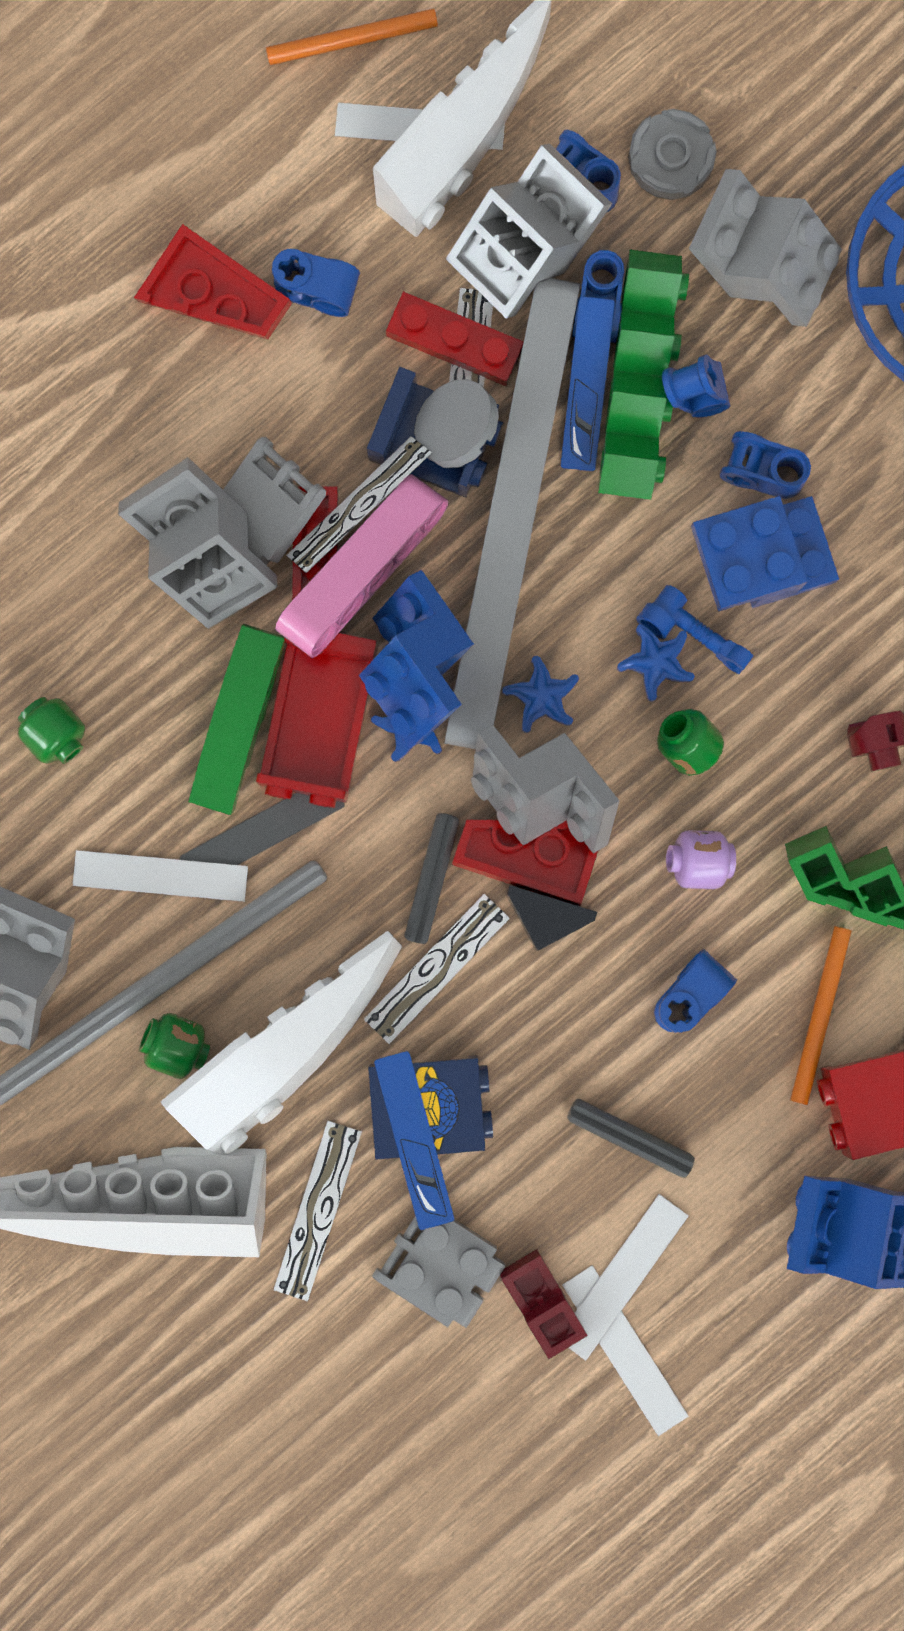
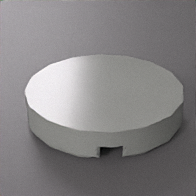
[628,109,717,200]
[414,379,499,468]

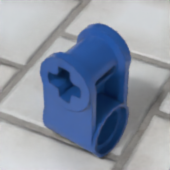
[555,129,621,213]
[272,249,360,317]
[572,250,624,343]
[662,355,731,418]
[719,431,811,499]
[654,949,737,1033]

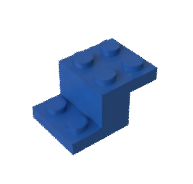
[691,496,839,612]
[359,570,474,749]
[787,1176,904,1289]

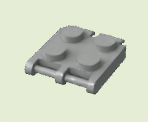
[223,437,326,566]
[372,1216,506,1328]

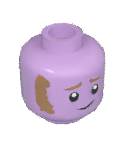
[666,830,736,889]

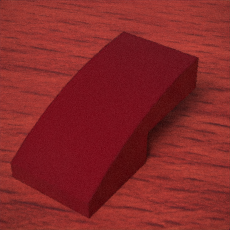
[500,1249,588,1359]

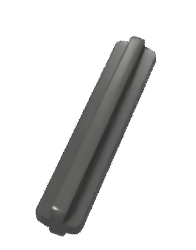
[404,813,459,944]
[567,1099,695,1178]

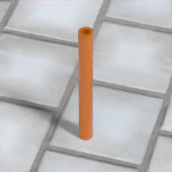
[266,8,438,65]
[790,926,852,1105]

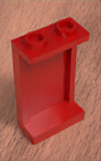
[256,633,378,808]
[817,1049,904,1160]

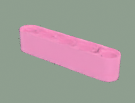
[275,475,448,658]

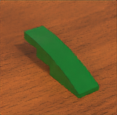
[188,624,285,815]

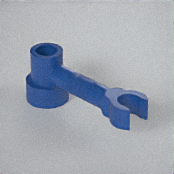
[636,585,753,674]

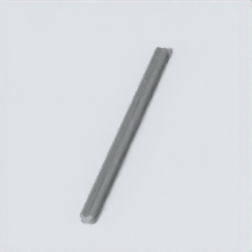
[0,861,327,1106]

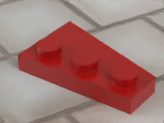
[134,224,292,340]
[452,820,598,906]

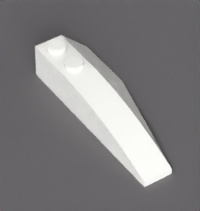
[373,0,551,237]
[160,931,402,1154]
[0,1147,266,1257]

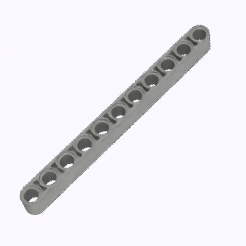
[444,278,580,750]

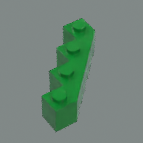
[598,249,689,500]
[785,826,904,930]

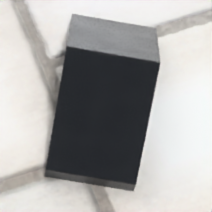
[506,885,597,951]

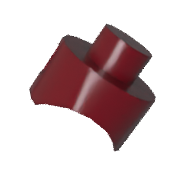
[847,710,904,772]

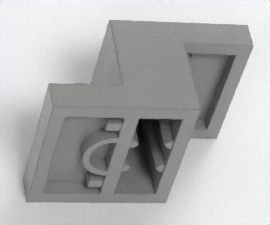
[446,144,612,319]
[689,169,842,327]
[118,457,277,629]
[471,725,619,853]
[0,887,75,1050]

